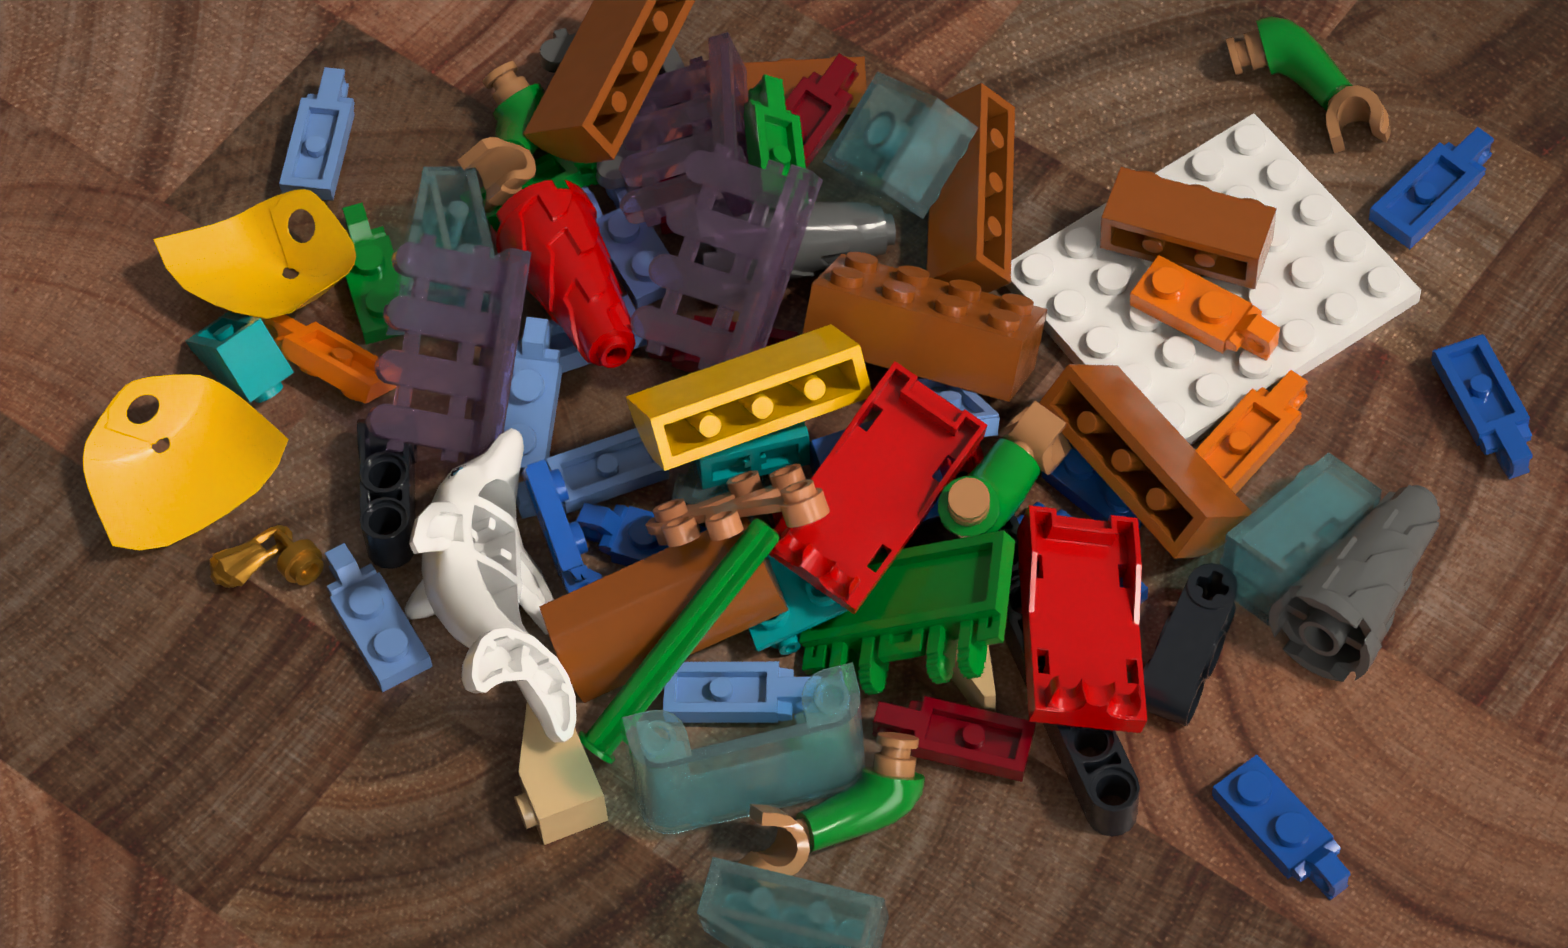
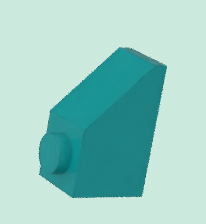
[185,311,294,403]

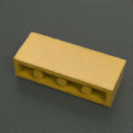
[625,324,872,471]

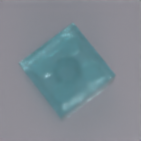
[823,71,979,219]

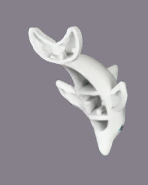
[405,428,576,743]

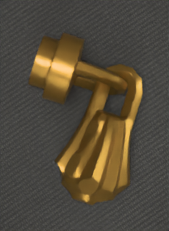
[210,525,324,588]

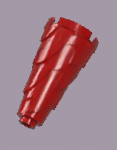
[491,180,636,368]

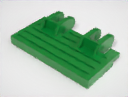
[799,530,1015,700]

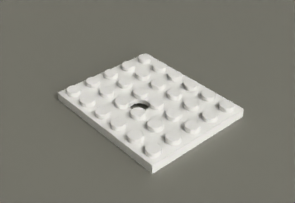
[1005,113,1421,446]

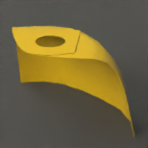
[153,189,356,319]
[83,374,289,551]

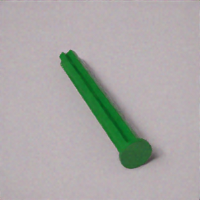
[578,519,779,764]

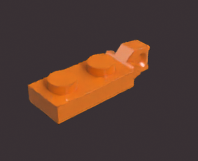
[1130,255,1280,361]
[261,314,401,404]
[1196,370,1308,494]

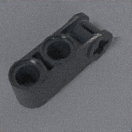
[357,415,417,569]
[1143,563,1238,726]

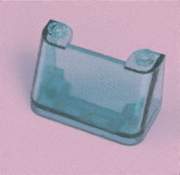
[620,662,865,834]

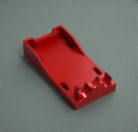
[768,361,988,615]
[1017,505,1147,733]

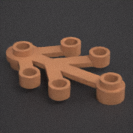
[646,464,830,547]

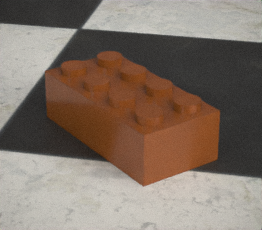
[802,252,1048,402]

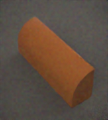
[523,0,695,163]
[1039,364,1255,559]
[539,517,788,703]

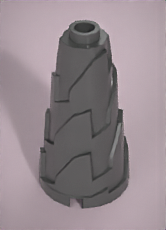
[683,193,896,302]
[1269,485,1440,682]

